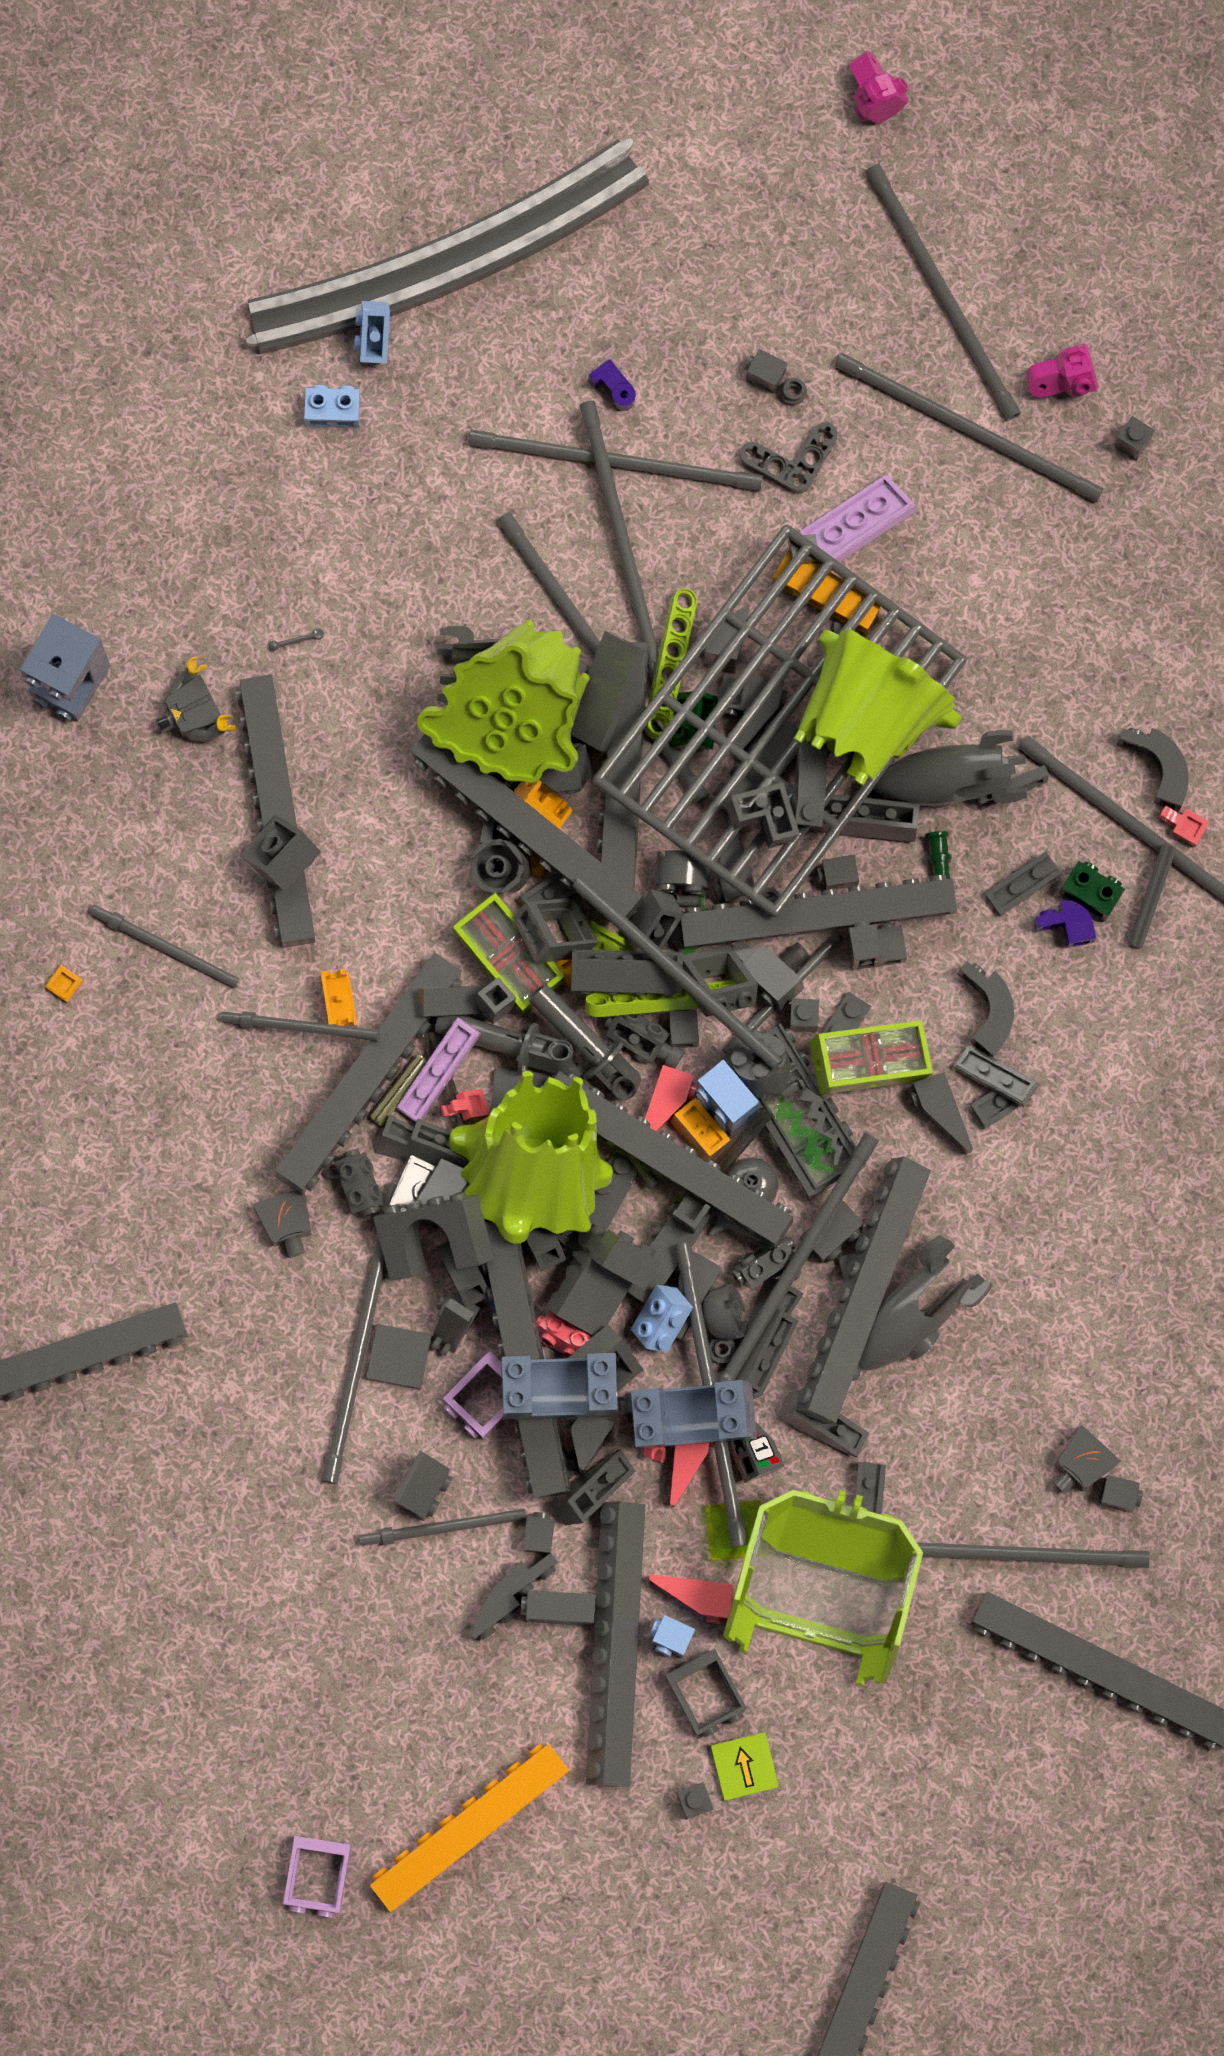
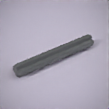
[1129,843,1176,948]

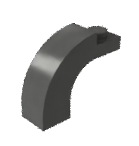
[1117,728,1189,812]
[958,961,1014,1057]

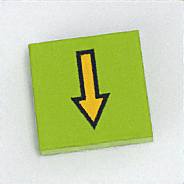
[711,1732,779,1801]

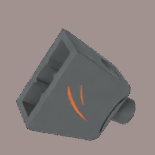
[253,1190,311,1258]
[1053,1425,1121,1495]

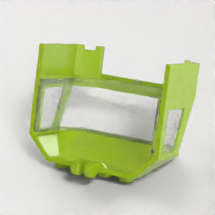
[723,1490,923,1687]

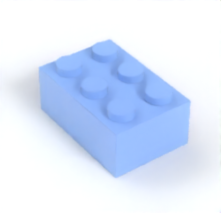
[696,1060,759,1136]

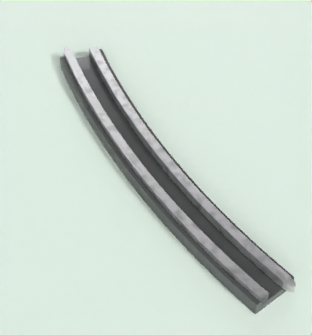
[246,138,649,354]

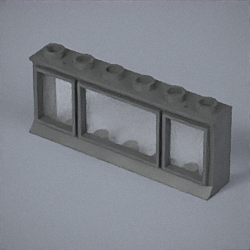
[723,1023,866,1201]

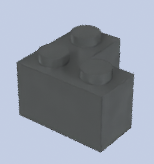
[726,782,799,849]
[846,921,907,970]

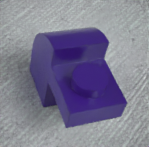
[1034,901,1096,948]

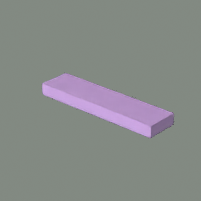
[396,1017,482,1122]

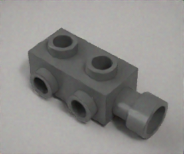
[604,1014,685,1069]

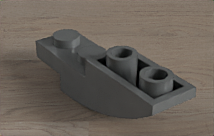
[471,1553,558,1640]

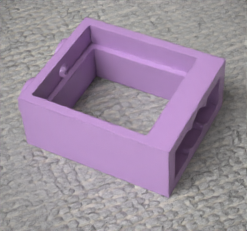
[443,1351,503,1440]
[283,1836,352,1918]

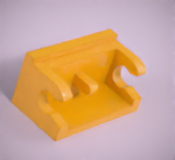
[513,779,572,830]
[320,969,357,1027]
[670,1098,731,1162]

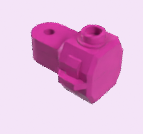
[850,50,909,124]
[1026,343,1098,398]

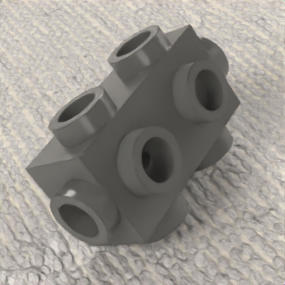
[325,1149,384,1217]
[732,1236,801,1289]

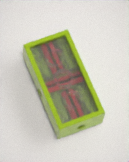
[453,893,565,1016]
[809,1020,933,1095]

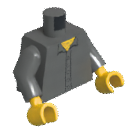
[156,656,236,742]

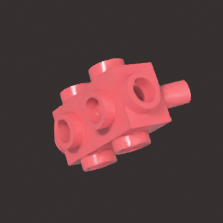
[537,1311,593,1359]

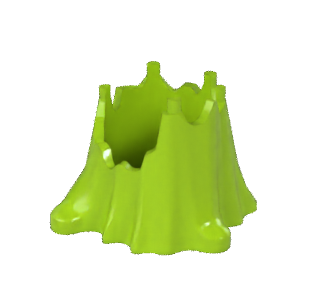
[417,620,590,783]
[793,628,962,786]
[448,1071,613,1244]

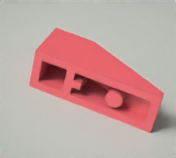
[645,1065,697,1132]
[670,1443,714,1507]
[649,1574,733,1624]

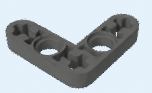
[740,422,837,494]

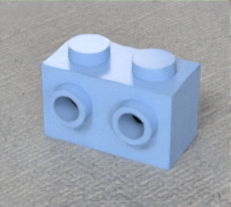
[354,301,390,363]
[304,385,360,428]
[631,1285,693,1352]
[649,1615,695,1658]

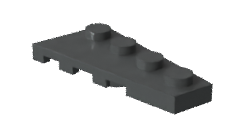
[554,1152,638,1253]

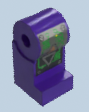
[588,359,636,411]

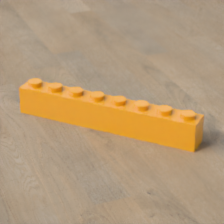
[370,1743,570,1913]

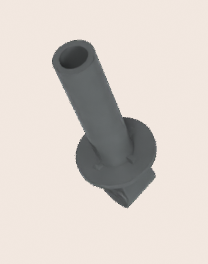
[528,983,641,1100]
[435,1015,573,1075]

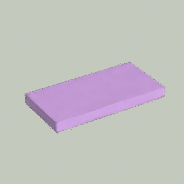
[799,474,917,562]

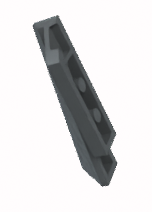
[375,1115,470,1168]
[735,1277,803,1399]

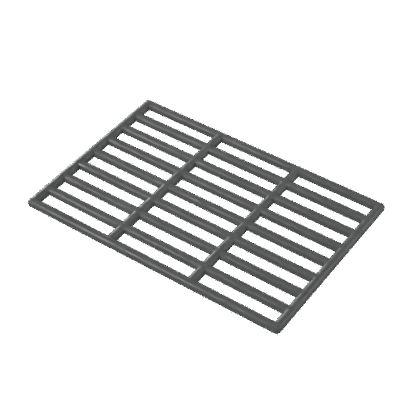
[592,525,967,917]

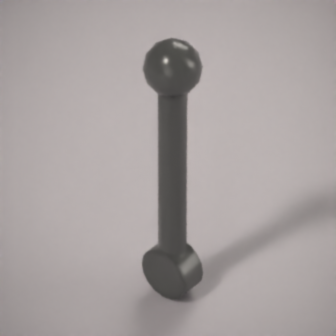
[269,628,324,651]

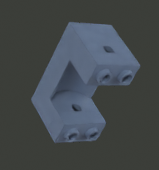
[20,613,110,721]
[501,1353,618,1420]
[631,1380,757,1449]

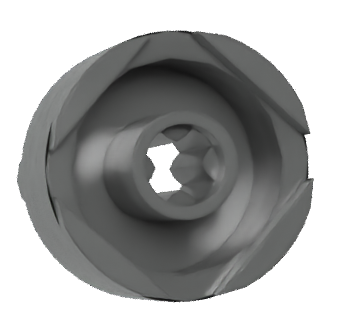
[470,839,532,895]
[655,850,711,896]
[731,1031,791,1098]

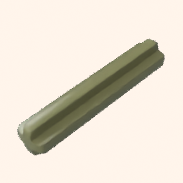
[370,1054,428,1126]

